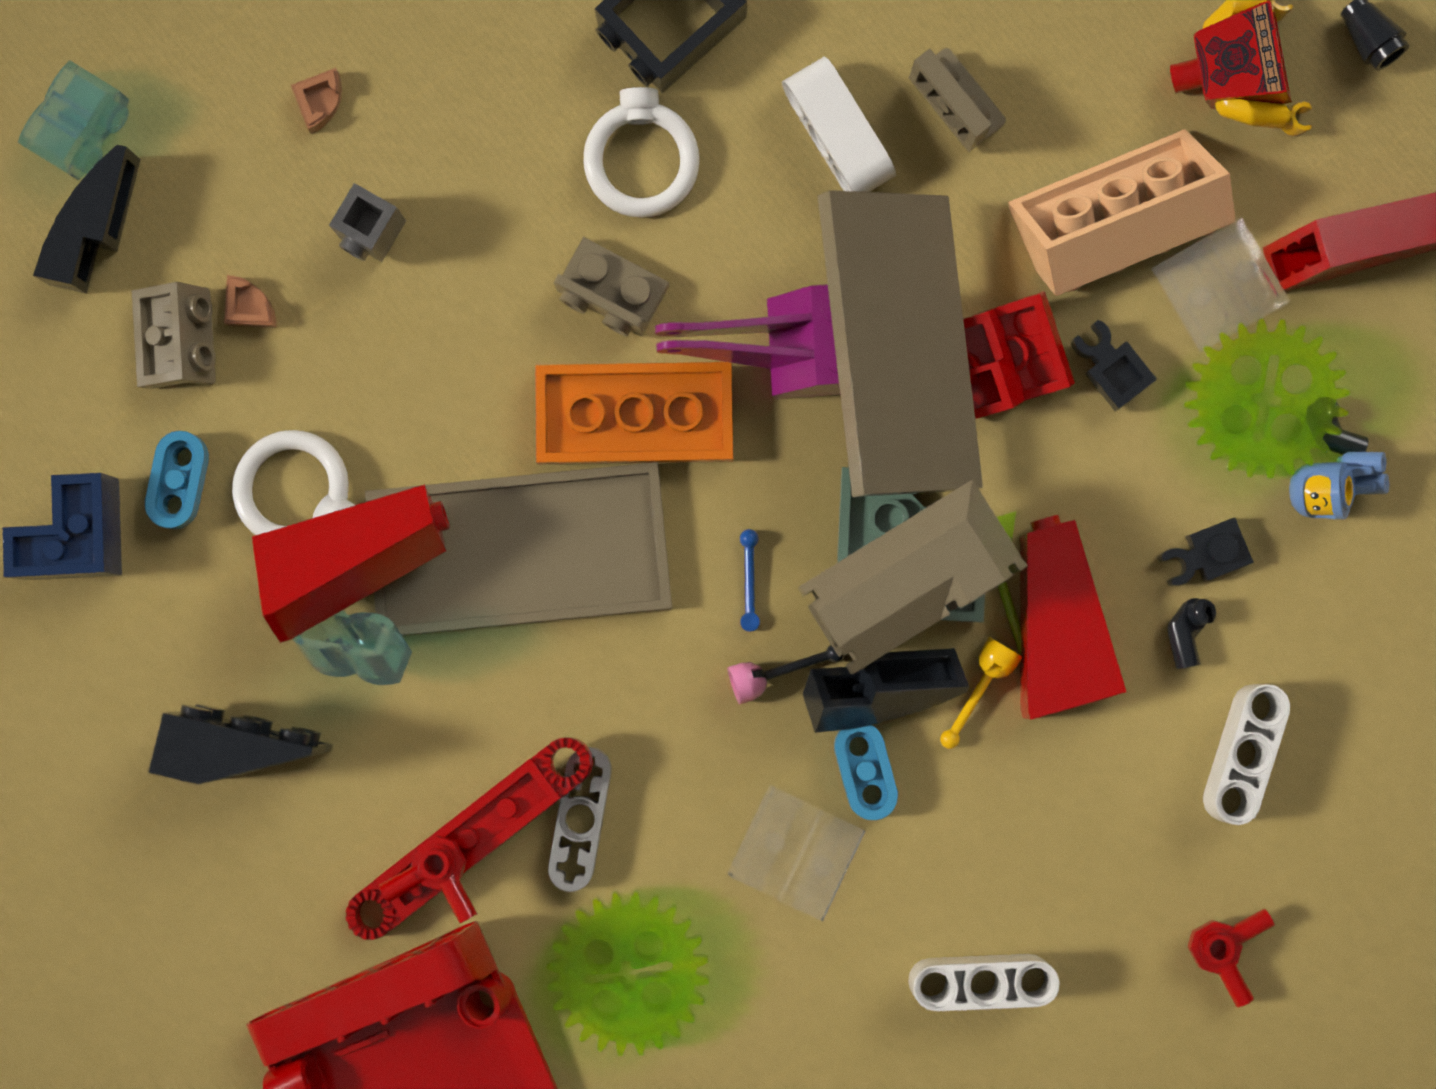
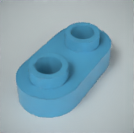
[145,431,209,529]
[834,725,898,820]

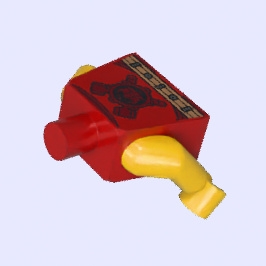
[1170,0,1312,136]

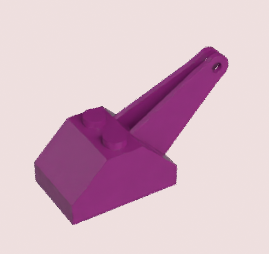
[655,284,840,400]

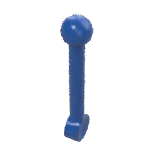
[739,529,760,632]

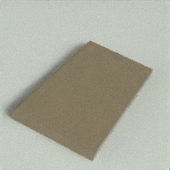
[818,190,983,497]
[365,462,672,638]

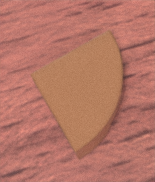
[291,68,342,134]
[224,275,276,328]

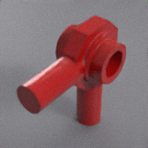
[379,836,478,924]
[1187,908,1275,1008]

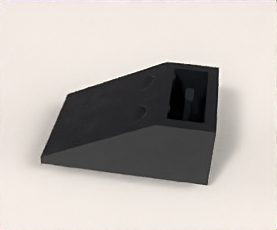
[148,704,333,785]

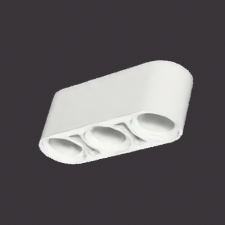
[782,56,896,192]
[1203,684,1290,825]
[908,954,1060,1011]

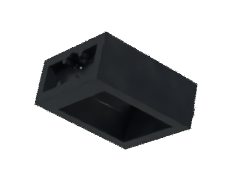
[595,0,747,93]

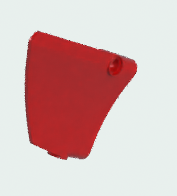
[246,921,558,1089]

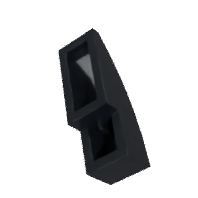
[33,145,141,294]
[803,648,970,733]

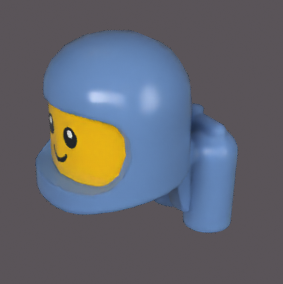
[1289,452,1389,520]

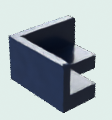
[2,473,122,580]

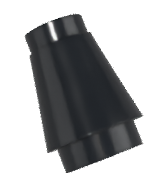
[1340,0,1410,71]

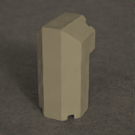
[798,479,1027,674]

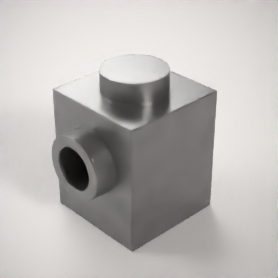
[329,183,406,262]

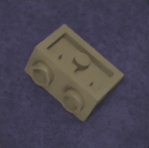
[909,48,1006,152]
[553,237,669,337]
[132,282,216,389]

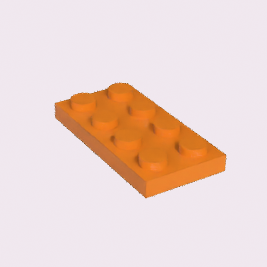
[535,362,733,465]

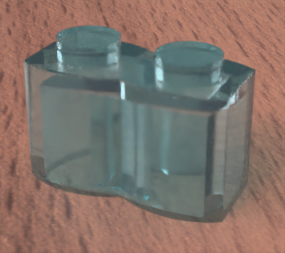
[17,60,130,181]
[292,610,412,685]

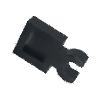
[1071,320,1157,412]
[1157,517,1254,586]

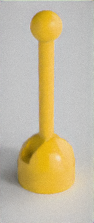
[940,637,1023,749]

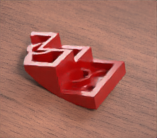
[963,291,1075,419]

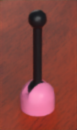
[727,645,845,705]

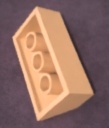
[1008,129,1236,296]

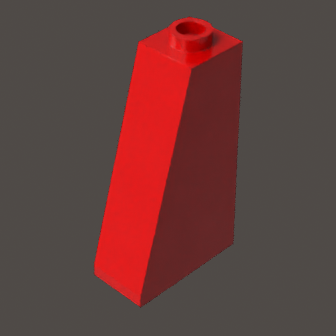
[1262,192,1436,294]
[252,484,450,643]
[1020,514,1127,720]

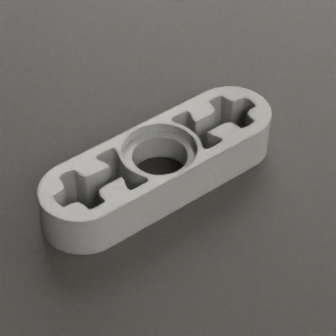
[548,747,612,892]

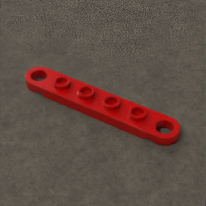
[345,737,593,940]

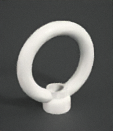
[583,87,699,218]
[232,430,355,535]

